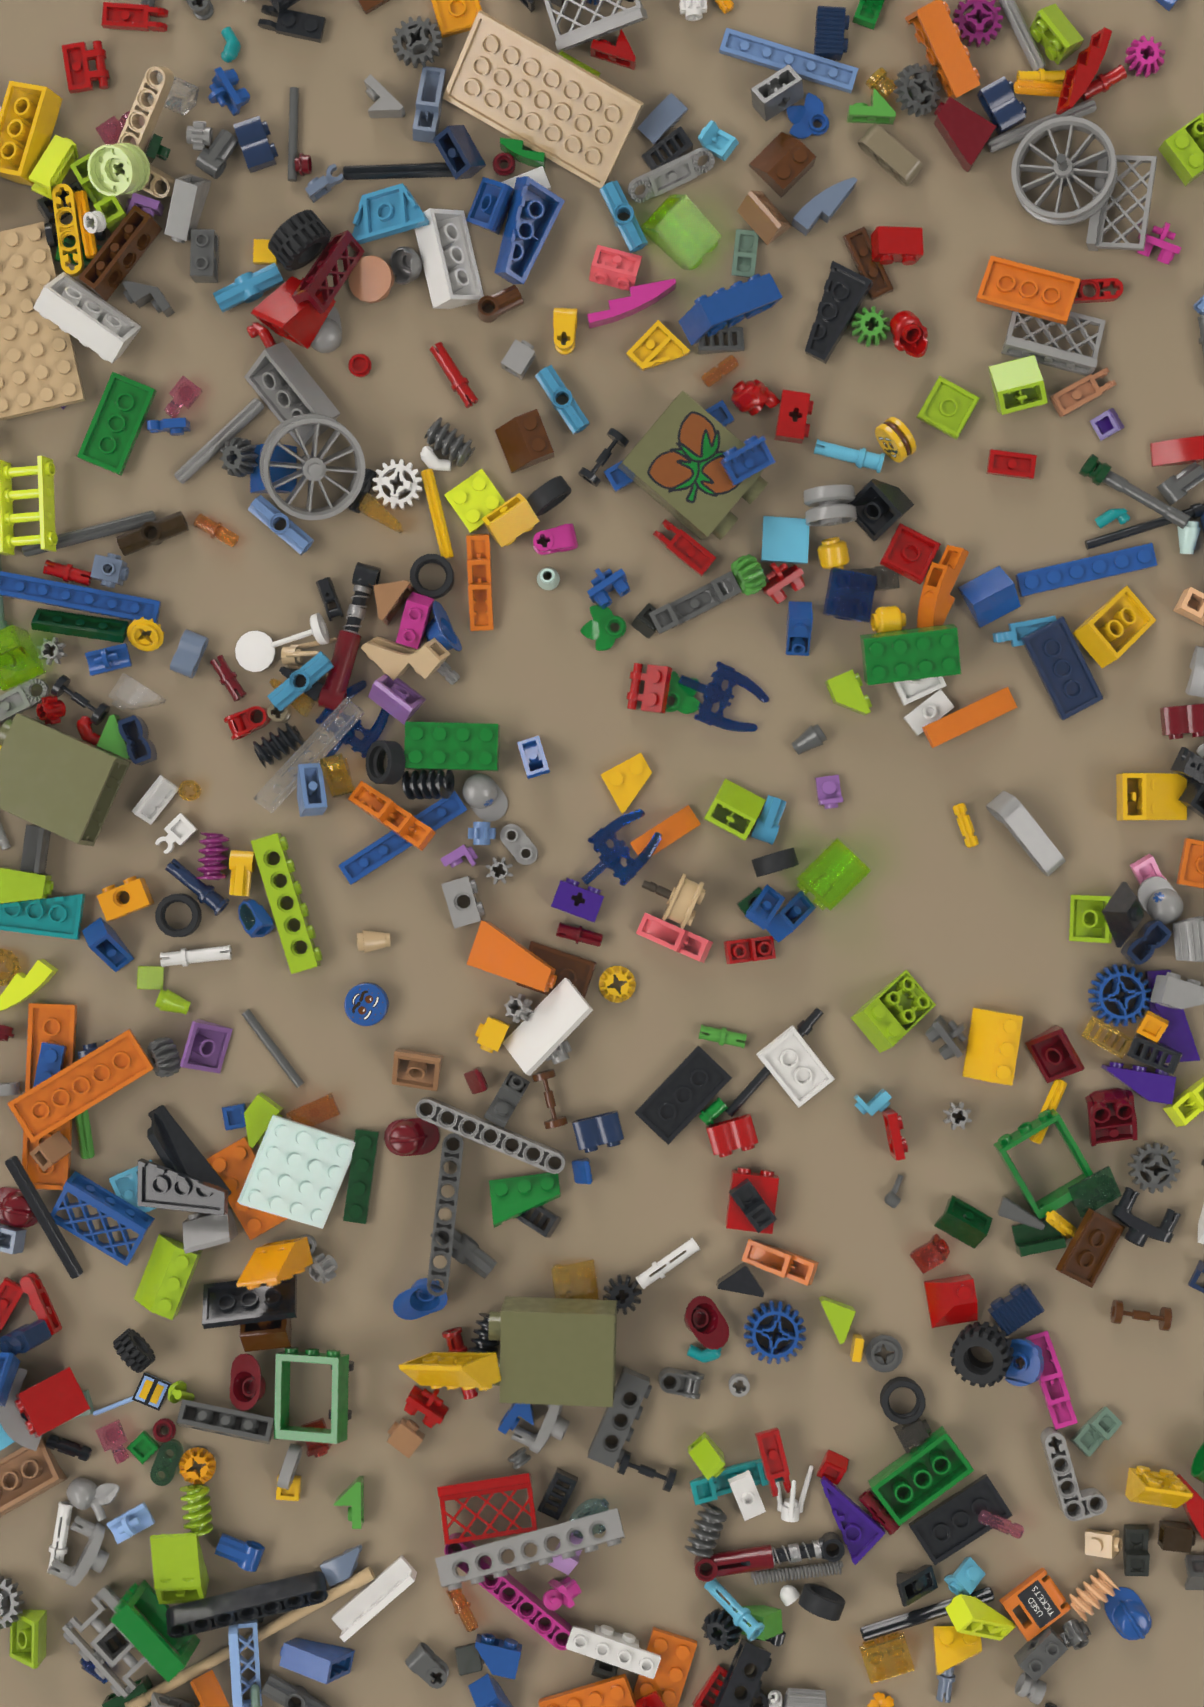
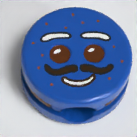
[344,983,389,1026]

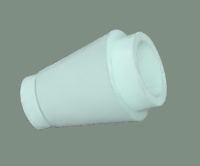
[1177,521,1201,554]
[537,567,560,590]

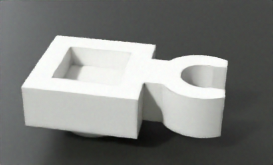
[155,813,198,854]

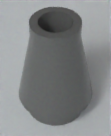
[791,724,827,755]

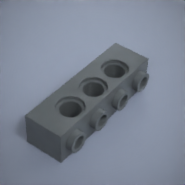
[588,1367,652,1468]
[177,1399,274,1445]

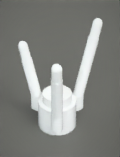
[776,1465,814,1522]

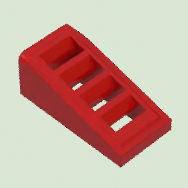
[692,1665,728,1707]

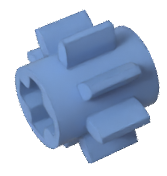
[468,822,496,845]

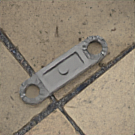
[628,147,715,203]
[0,678,49,724]

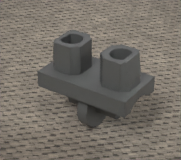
[925,1015,967,1060]

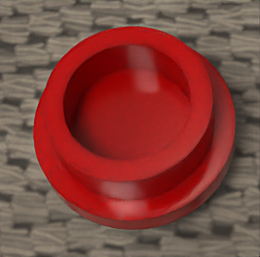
[348,354,372,377]

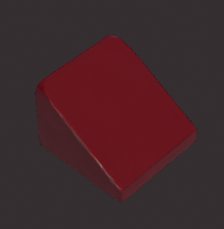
[464,1067,488,1094]

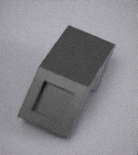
[122,281,175,317]
[484,1071,530,1129]

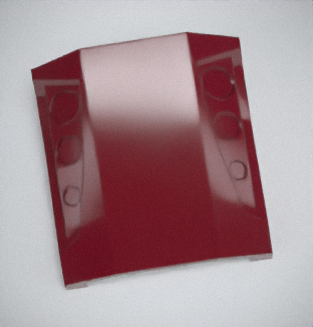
[1085,1088,1138,1146]

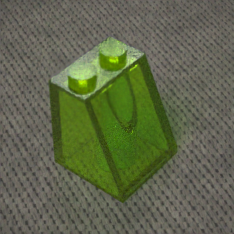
[640,194,722,270]
[0,624,46,691]
[795,838,871,911]

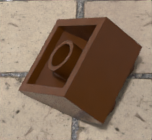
[749,132,816,198]
[495,409,555,473]
[240,1318,292,1352]

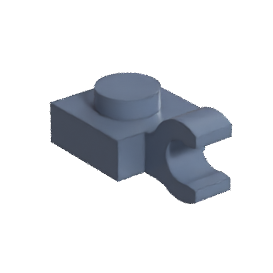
[305,164,344,203]

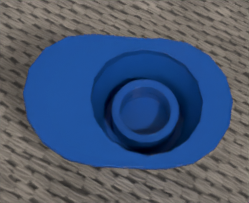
[426,601,462,651]
[393,1278,448,1320]
[1104,1587,1152,1640]

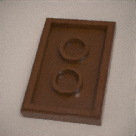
[516,941,597,999]
[1056,1208,1125,1288]

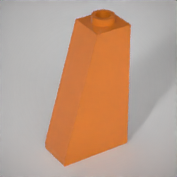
[467,920,557,992]

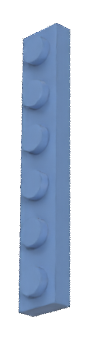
[719,28,859,94]

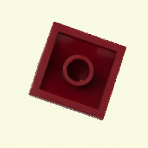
[1025,1025,1085,1083]

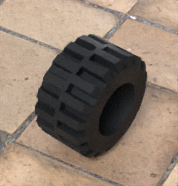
[268,210,331,271]
[950,1322,1014,1388]

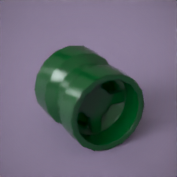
[1079,454,1112,486]

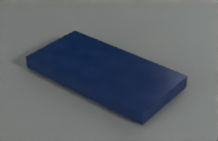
[1021,616,1104,720]

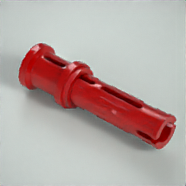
[442,1327,478,1400]

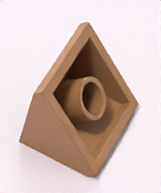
[737,190,792,245]
[373,580,414,626]
[392,1049,443,1091]

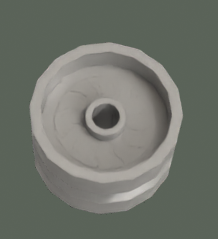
[803,484,857,526]

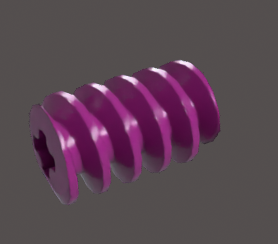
[196,832,230,880]

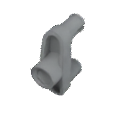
[511,1405,570,1454]
[47,1515,109,1587]

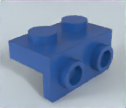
[720,435,775,486]

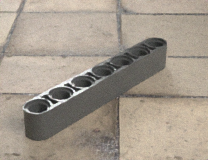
[427,1133,464,1297]

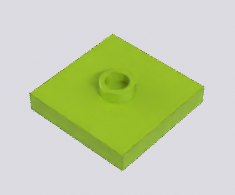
[916,376,980,440]

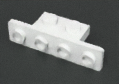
[566,1625,661,1679]

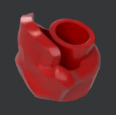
[889,310,928,358]
[731,379,781,416]

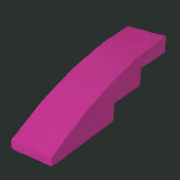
[587,279,676,329]
[1025,1331,1078,1430]

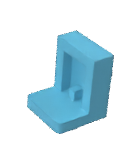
[698,120,739,161]
[854,1089,892,1116]
[944,1557,986,1595]

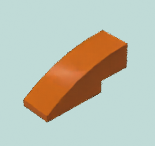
[630,805,701,862]
[741,1239,819,1286]

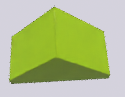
[819,1296,856,1344]

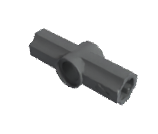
[430,1219,497,1279]
[260,1673,331,1707]

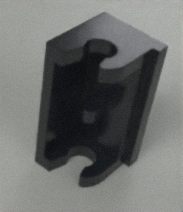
[1171,747,1204,785]

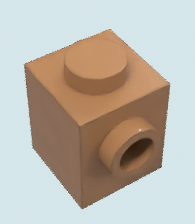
[30,1131,73,1172]
[387,1418,425,1458]

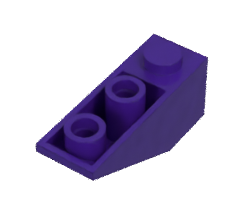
[1102,1062,1176,1105]

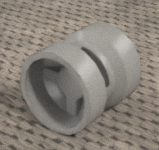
[1015,1672,1047,1705]

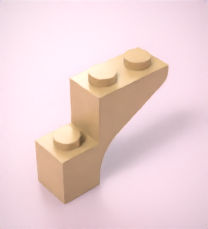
[361,636,451,681]

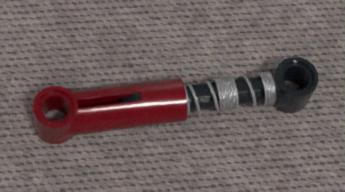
[318,562,381,712]
[694,1532,845,1582]

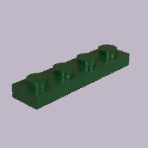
[31,608,129,643]
[343,1128,379,1224]

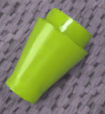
[155,989,191,1015]

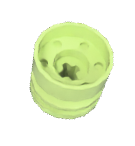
[87,143,150,196]

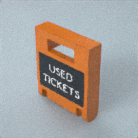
[999,1568,1071,1642]

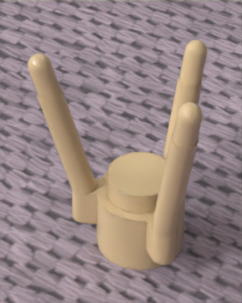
[281,638,337,677]

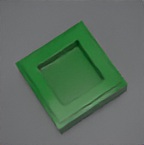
[127,1430,160,1464]

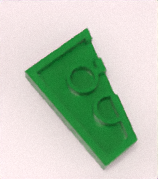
[489,1173,561,1228]

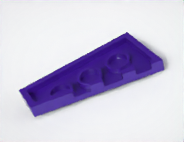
[1145,969,1200,1063]

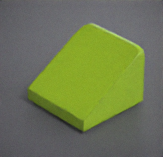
[137,965,164,990]

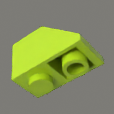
[825,669,872,715]
[244,1092,284,1148]
[688,1432,726,1480]

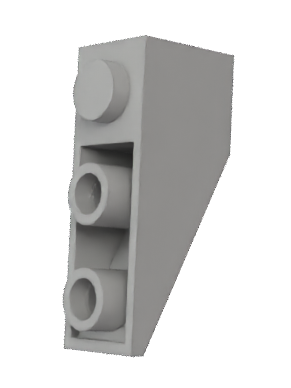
[1150,972,1204,1009]

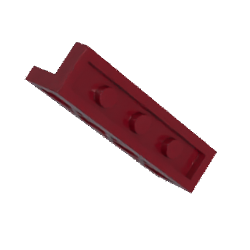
[292,230,365,314]

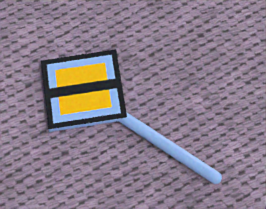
[93,1372,171,1416]

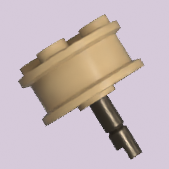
[642,873,706,929]

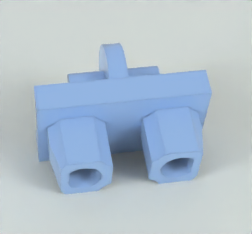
[106,1502,155,1544]

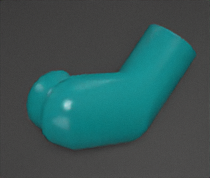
[221,27,241,63]

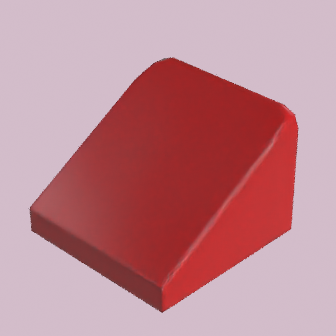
[816,1450,849,1485]

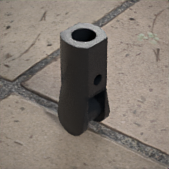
[316,577,344,622]

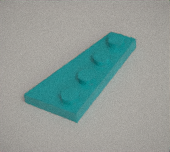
[0,894,85,940]

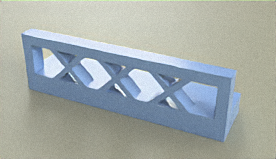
[228,1619,262,1707]

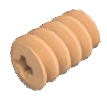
[1069,1569,1120,1621]

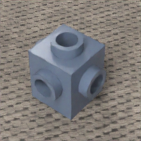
[90,553,129,588]

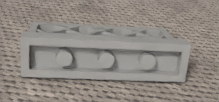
[544,0,648,51]
[1086,155,1157,251]
[1001,311,1106,376]

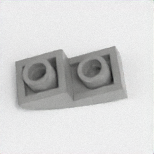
[1185,646,1204,697]

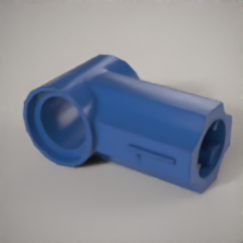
[215,1533,265,1572]

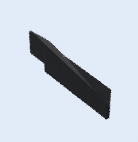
[147,1105,231,1196]

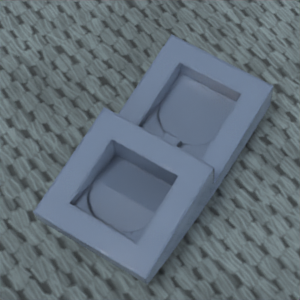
[638,93,688,145]

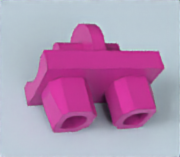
[1136,222,1181,265]
[542,1576,582,1610]

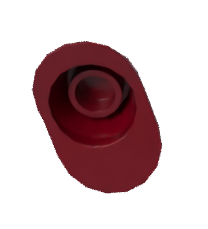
[384,1118,440,1156]
[0,1187,38,1228]
[684,1296,730,1349]
[230,1353,266,1411]

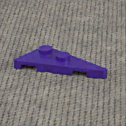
[820,1476,885,1565]

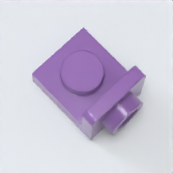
[125,193,164,217]
[815,775,844,809]
[440,844,478,868]

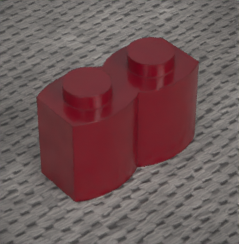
[1160,704,1204,740]

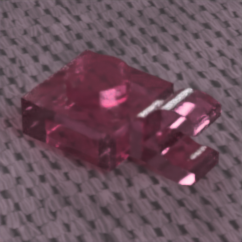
[95,111,130,145]
[164,376,203,418]
[96,1419,129,1464]

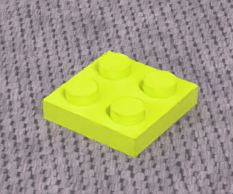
[444,469,505,534]

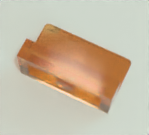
[286,1093,341,1127]

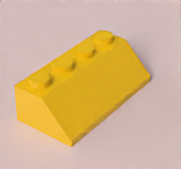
[0,81,63,186]
[399,1352,501,1391]

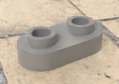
[500,824,538,865]

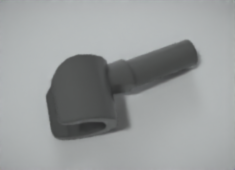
[884,1174,904,1208]

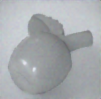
[66,1477,120,1522]

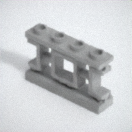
[62,1585,155,1698]

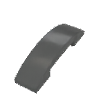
[649,571,742,634]

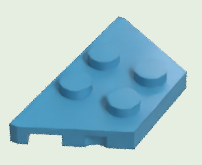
[349,183,429,247]

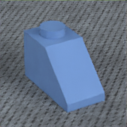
[297,763,328,817]

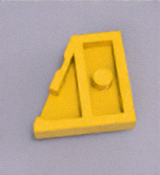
[626,320,690,371]
[601,753,652,813]
[933,1626,982,1675]

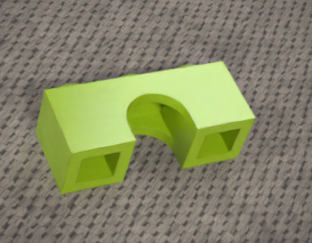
[70,153,126,233]

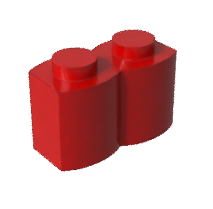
[706,1114,759,1158]

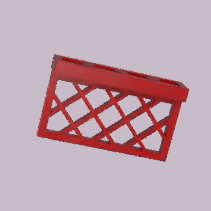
[437,1473,538,1545]

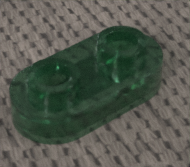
[150,1439,183,1486]

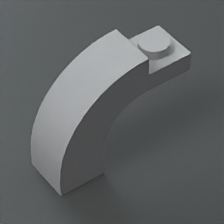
[0,1367,42,1451]

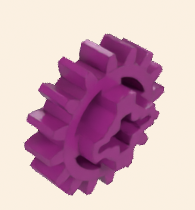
[952,0,1003,48]

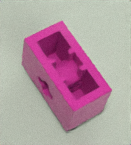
[396,592,434,649]

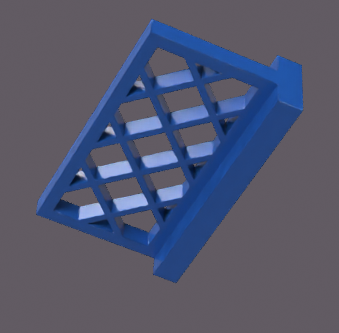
[51,1171,155,1266]

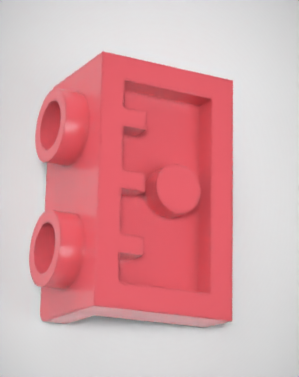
[589,245,642,291]

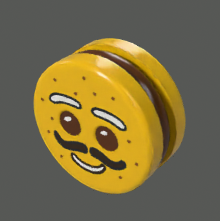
[875,417,917,463]

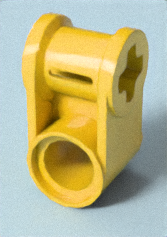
[553,308,578,355]

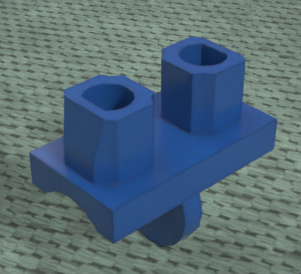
[208,67,250,116]
[587,568,631,609]
[85,643,132,676]

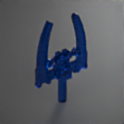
[678,662,769,732]
[315,680,390,765]
[581,809,662,886]

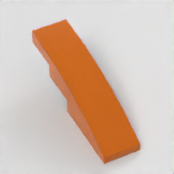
[466,534,494,631]
[922,687,1017,748]
[348,781,436,851]
[190,1670,230,1707]

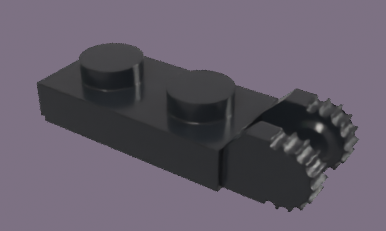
[258,5,326,43]

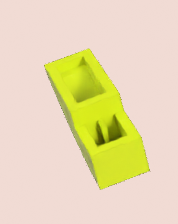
[0,959,58,1012]
[1163,1077,1204,1127]

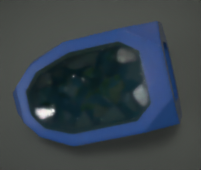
[238,898,275,938]

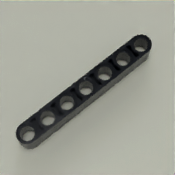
[166,1571,328,1638]

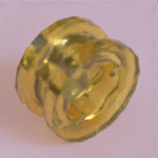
[178,780,201,801]

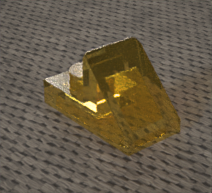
[319,753,355,798]

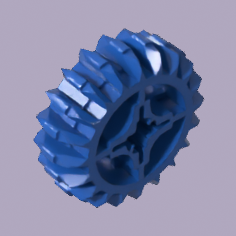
[1088,964,1152,1027]
[743,1300,806,1364]

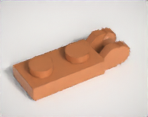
[1050,367,1117,418]

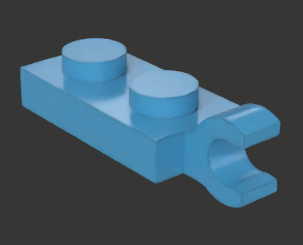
[992,616,1056,647]

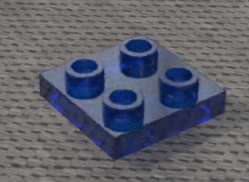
[823,568,877,623]

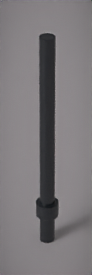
[1085,503,1204,550]
[725,1008,824,1117]

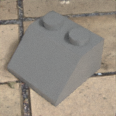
[182,1207,238,1254]

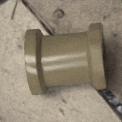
[267,703,291,723]

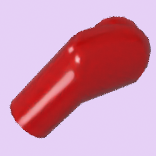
[247,322,276,348]
[76,716,101,746]

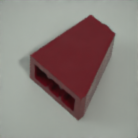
[934,96,996,172]

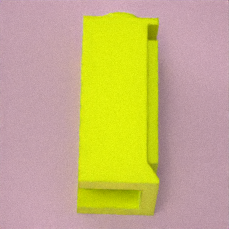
[29,134,79,200]

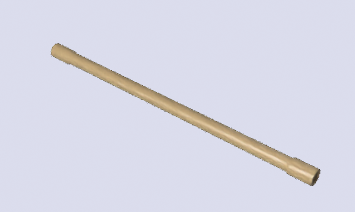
[124,1566,375,1707]

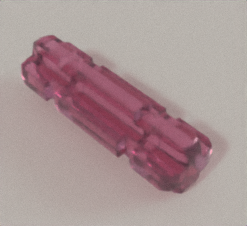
[978,1510,1024,1539]

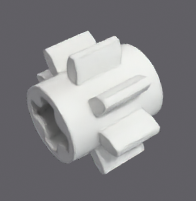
[679,0,707,21]

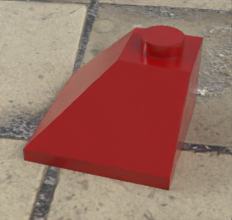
[924,1274,978,1328]

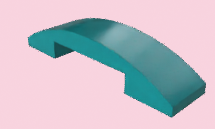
[689,1459,783,1505]

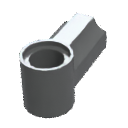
[195,129,239,179]
[1157,462,1204,506]

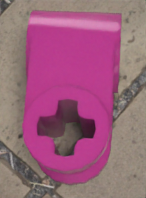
[533,524,579,555]

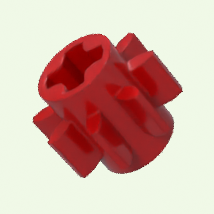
[36,696,66,725]

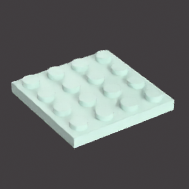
[237,1115,356,1229]

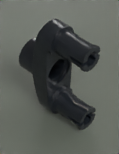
[1111,1187,1181,1247]

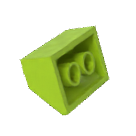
[134,1234,203,1320]

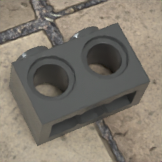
[190,229,219,283]

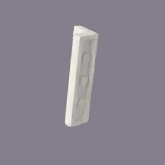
[331,1555,417,1642]

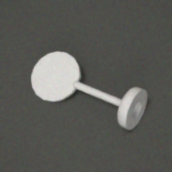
[235,613,330,672]

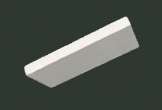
[503,978,593,1076]

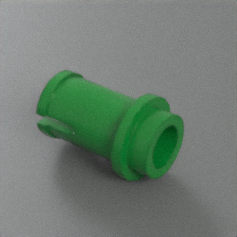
[699,1097,728,1126]

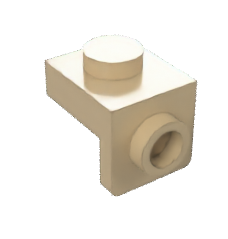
[1085,1529,1123,1559]

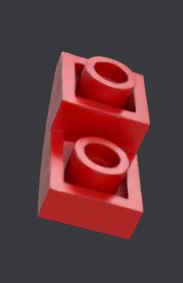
[724,935,776,964]

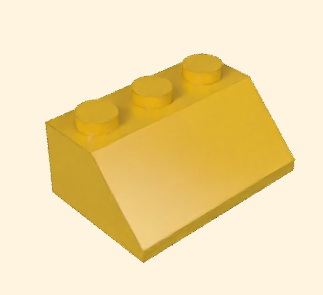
[962,1008,1023,1086]

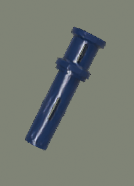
[165,859,230,916]

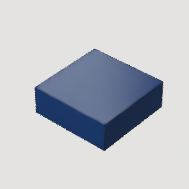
[222,1103,247,1131]

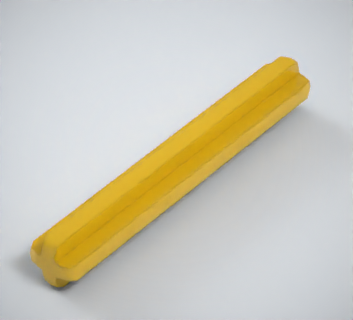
[421,469,454,559]

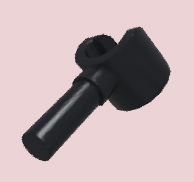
[754,1631,786,1646]

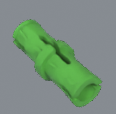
[698,1024,747,1049]

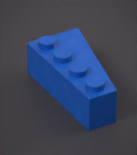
[495,176,565,285]
[678,273,783,346]

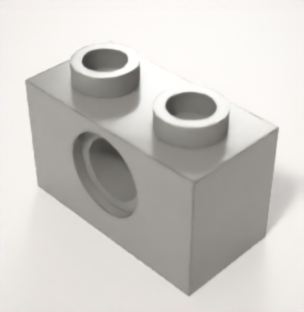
[441,876,485,929]

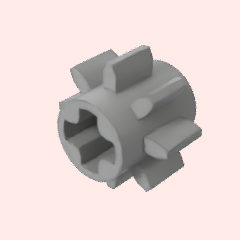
[186,121,213,151]
[37,637,67,666]
[485,857,513,884]
[504,993,534,1023]
[546,1040,572,1065]
[943,1102,972,1130]
[309,1253,338,1284]

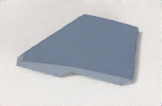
[320,1544,362,1586]

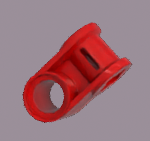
[223,706,271,741]

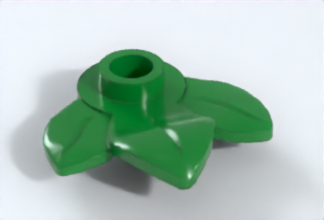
[580,605,626,651]
[666,671,702,714]

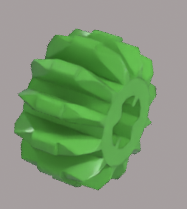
[851,306,891,347]
[731,554,766,596]

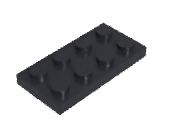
[634,1045,732,1145]
[202,1274,297,1329]
[909,1474,1013,1565]

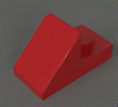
[590,29,636,70]

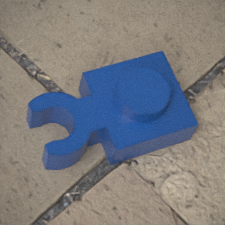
[147,418,190,436]

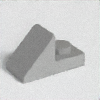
[364,74,406,118]

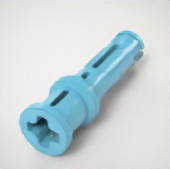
[813,439,885,473]
[704,1578,765,1641]

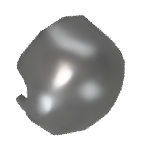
[390,246,422,285]

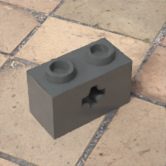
[751,65,804,121]
[1014,1626,1068,1682]

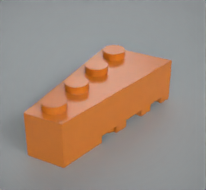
[905,0,981,99]

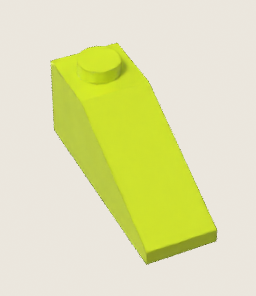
[945,1594,1016,1641]

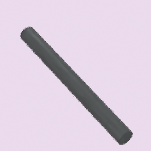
[288,87,299,182]
[242,1009,304,1088]

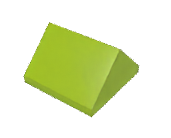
[1069,895,1112,943]
[9,1609,47,1669]

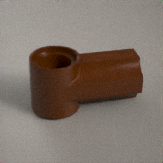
[478,284,524,323]

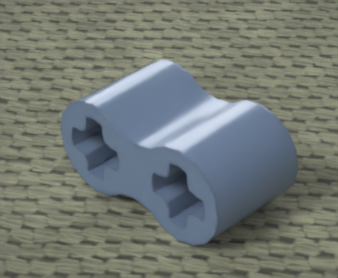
[170,629,209,679]

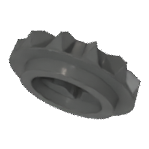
[865,1334,903,1372]

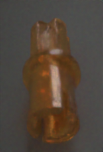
[194,513,239,547]
[446,1588,478,1632]

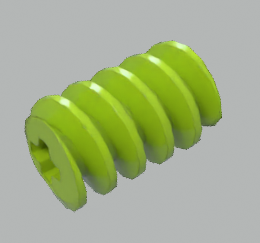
[180,1484,214,1537]

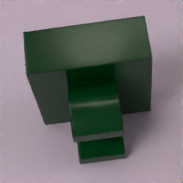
[145,133,171,163]

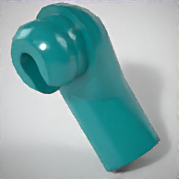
[1095,508,1130,529]
[686,1344,722,1363]

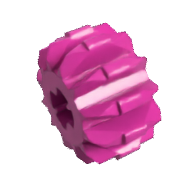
[1125,35,1165,78]

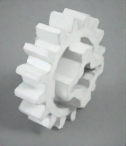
[372,459,423,510]

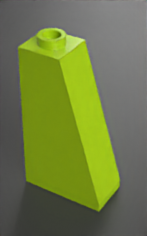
[0,867,54,904]

